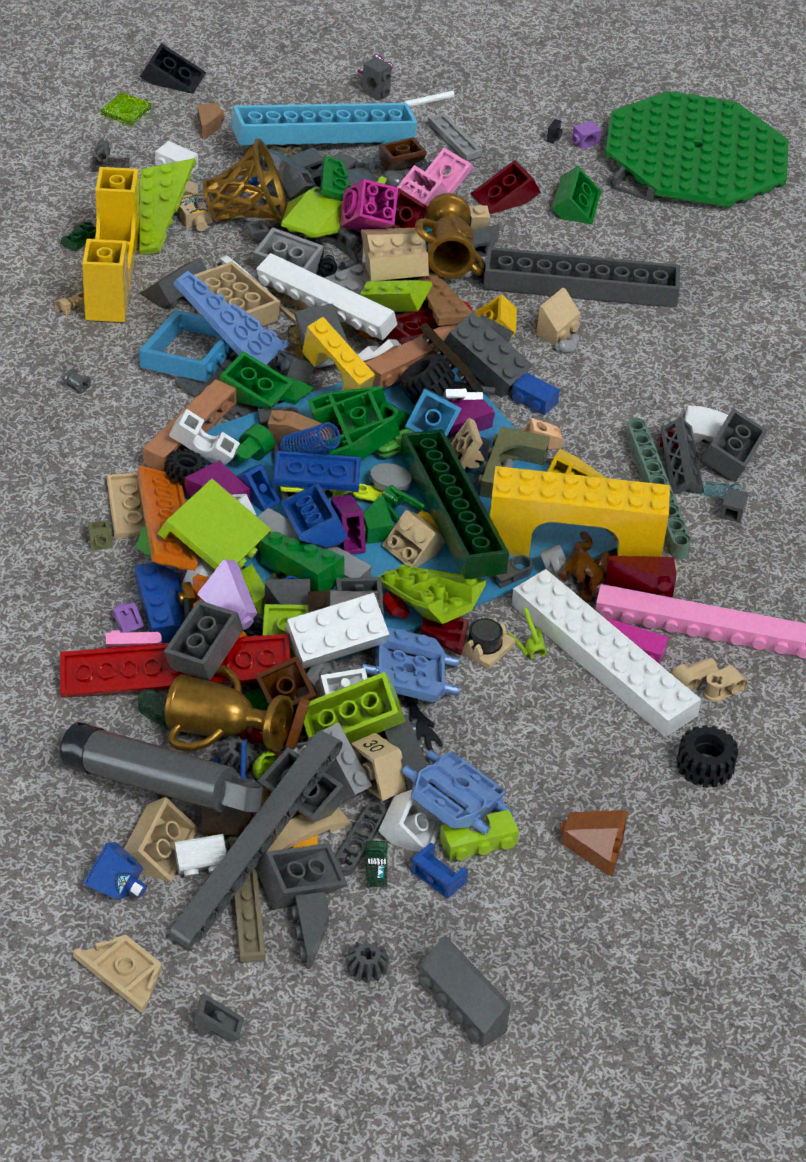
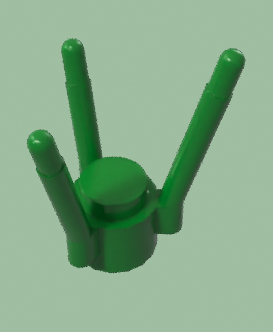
[382,485,429,522]

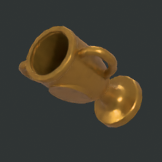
[415,193,486,279]
[165,665,294,752]

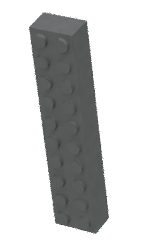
[484,247,680,307]

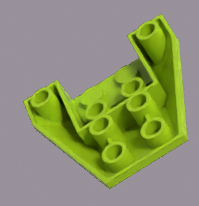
[281,186,352,238]
[377,565,486,624]

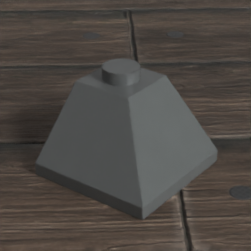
[265,579,310,605]

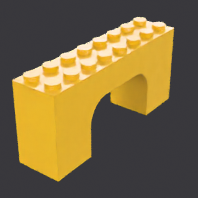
[82,167,140,322]
[490,466,670,557]

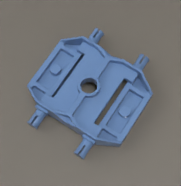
[361,627,460,702]
[401,749,514,835]

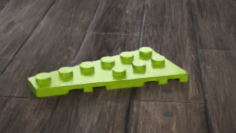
[139,158,197,255]

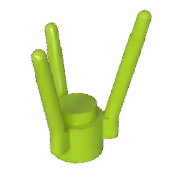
[508,607,548,659]

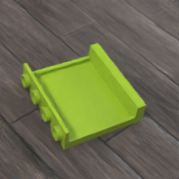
[157,479,272,570]

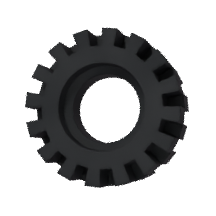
[165,449,206,485]

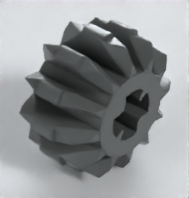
[216,735,257,774]
[346,939,389,983]

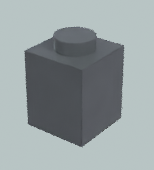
[720,488,749,523]

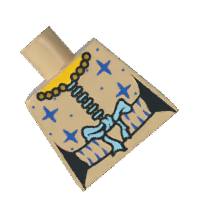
[175,193,212,231]

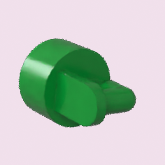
[233,424,275,465]

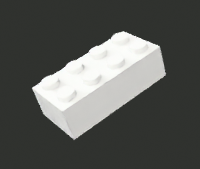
[285,593,390,668]

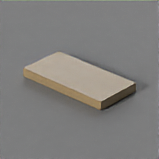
[106,473,146,538]

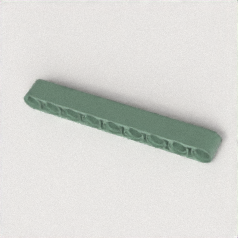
[626,418,691,559]

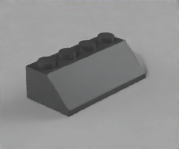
[419,935,511,1047]

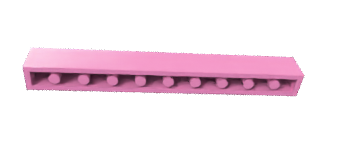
[595,584,806,659]

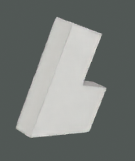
[441,389,483,400]

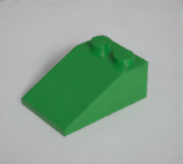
[219,351,294,409]

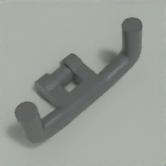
[310,227,359,269]

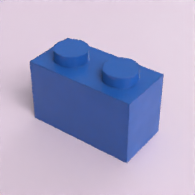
[511,372,560,415]

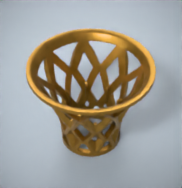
[203,138,287,223]

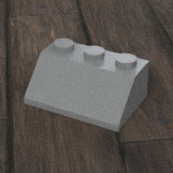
[254,227,324,274]

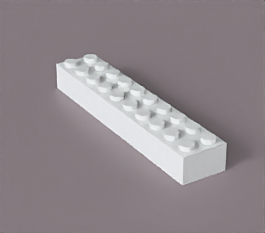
[512,569,701,737]

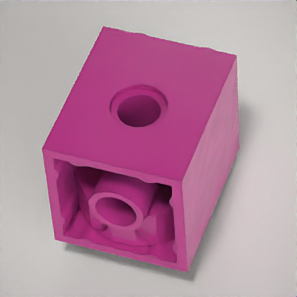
[340,179,398,232]

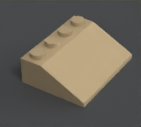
[194,261,280,326]

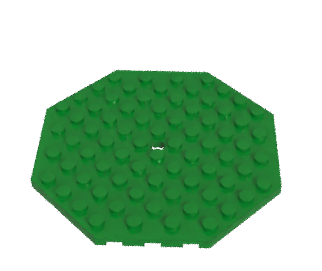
[605,91,789,207]

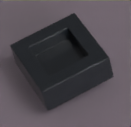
[547,119,563,144]

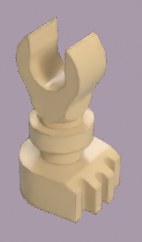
[55,292,84,317]

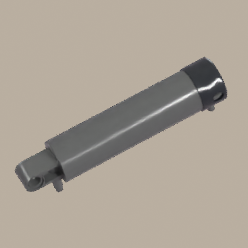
[60,722,263,812]

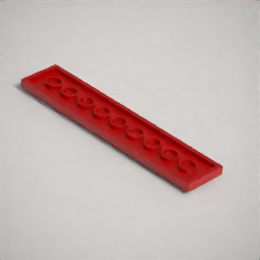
[60,633,291,698]

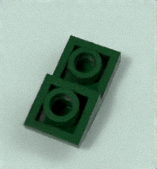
[60,222,96,251]

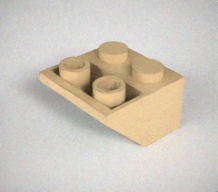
[382,510,445,567]

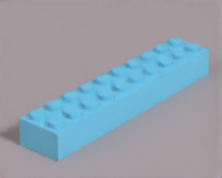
[230,103,418,146]

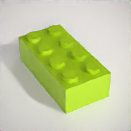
[304,672,405,743]

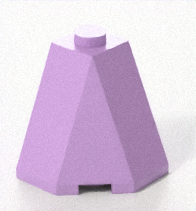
[197,559,257,630]

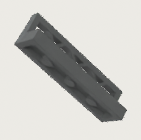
[660,417,704,494]

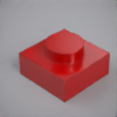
[383,592,410,619]

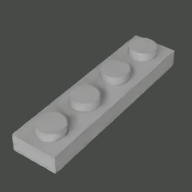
[428,113,482,161]

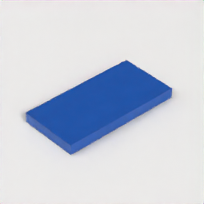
[273,451,361,492]

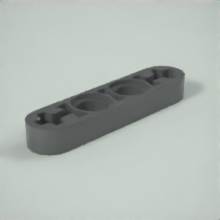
[336,802,386,876]

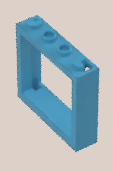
[139,309,233,382]

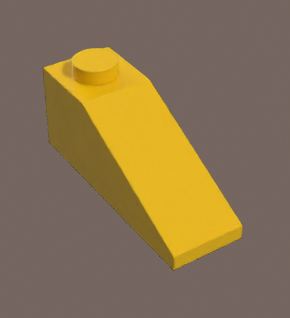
[547,449,606,478]

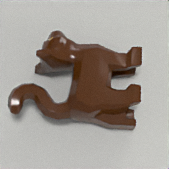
[558,531,609,602]

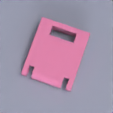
[106,630,162,648]

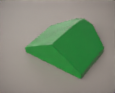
[280,376,315,404]

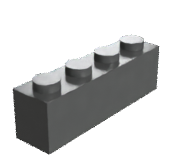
[379,714,435,792]

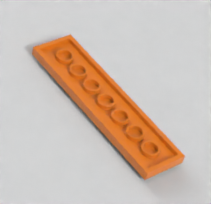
[137,465,198,571]

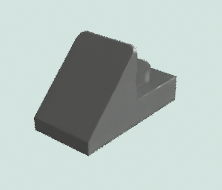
[195,993,244,1042]

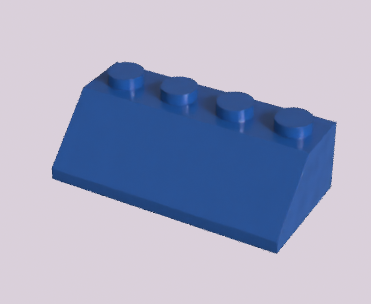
[280,483,348,548]
[135,562,184,644]

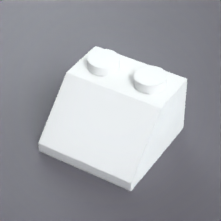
[379,790,443,852]

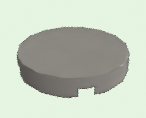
[369,463,412,492]

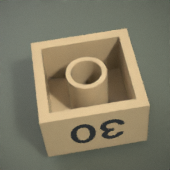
[351,733,407,801]

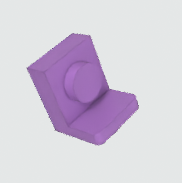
[111,602,145,633]

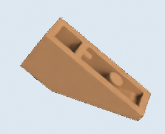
[268,410,336,445]

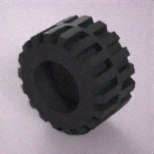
[399,353,455,405]
[677,725,738,788]

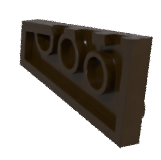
[420,322,484,392]

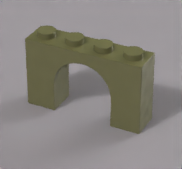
[477,426,550,499]

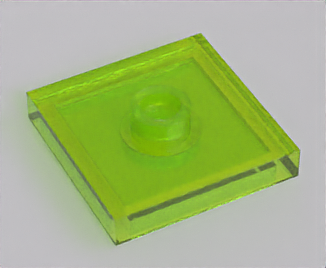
[101,92,151,126]

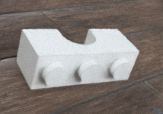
[169,409,240,465]

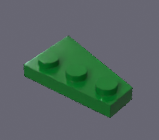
[320,155,352,201]

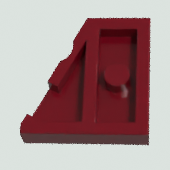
[421,618,469,655]

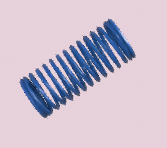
[280,422,340,454]

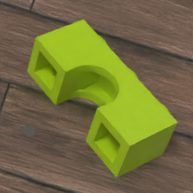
[440,809,519,861]

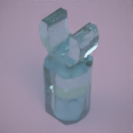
[704,481,741,498]

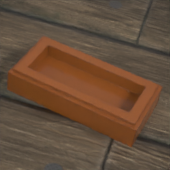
[285,698,310,750]

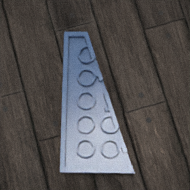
[173,271,291,365]

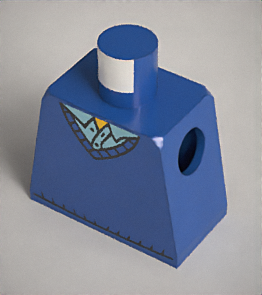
[83,842,147,899]

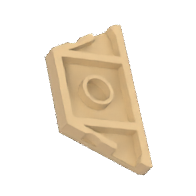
[73,935,162,1013]

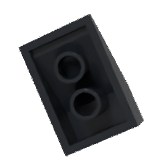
[140,43,206,94]

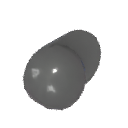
[379,170,406,187]

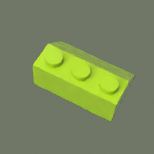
[359,280,433,312]

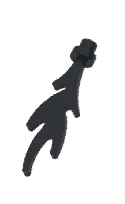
[404,695,443,751]

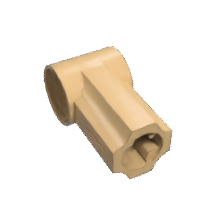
[671,658,719,690]

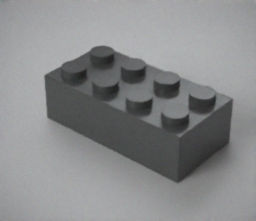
[444,312,533,398]

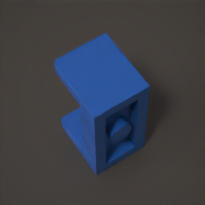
[411,843,468,899]

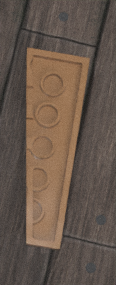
[414,265,472,326]

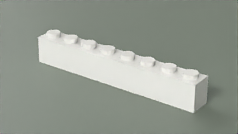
[256,253,397,340]

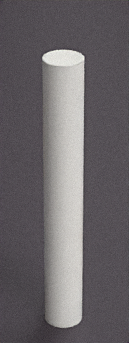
[403,90,455,107]

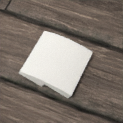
[358,339,401,362]
[684,406,728,442]

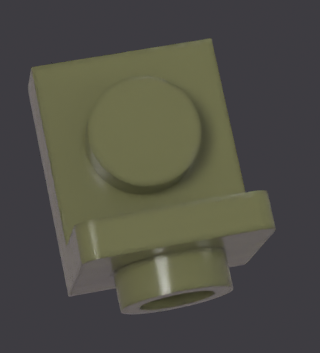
[87,520,113,550]

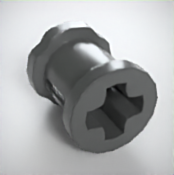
[64,368,91,394]

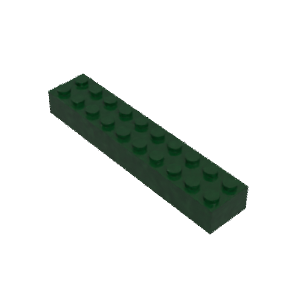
[401,429,509,579]

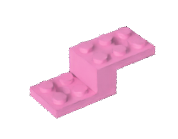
[397,148,473,206]

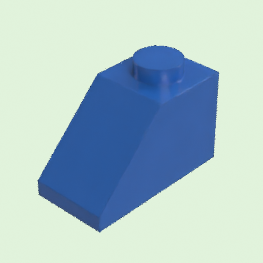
[237,464,281,512]

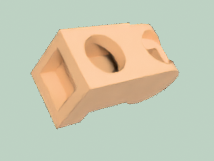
[522,418,563,449]

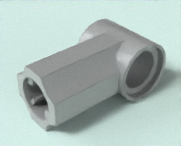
[540,544,574,588]

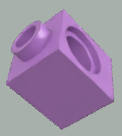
[572,121,601,149]

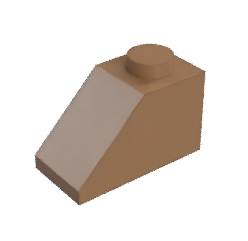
[197,103,225,139]

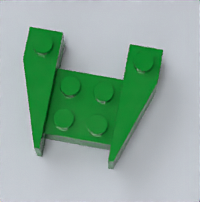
[308,386,400,460]

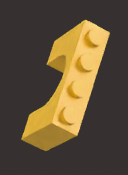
[302,317,375,391]

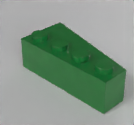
[260,532,345,591]

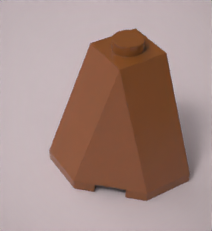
[559,810,628,876]

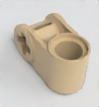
[703,665,748,702]

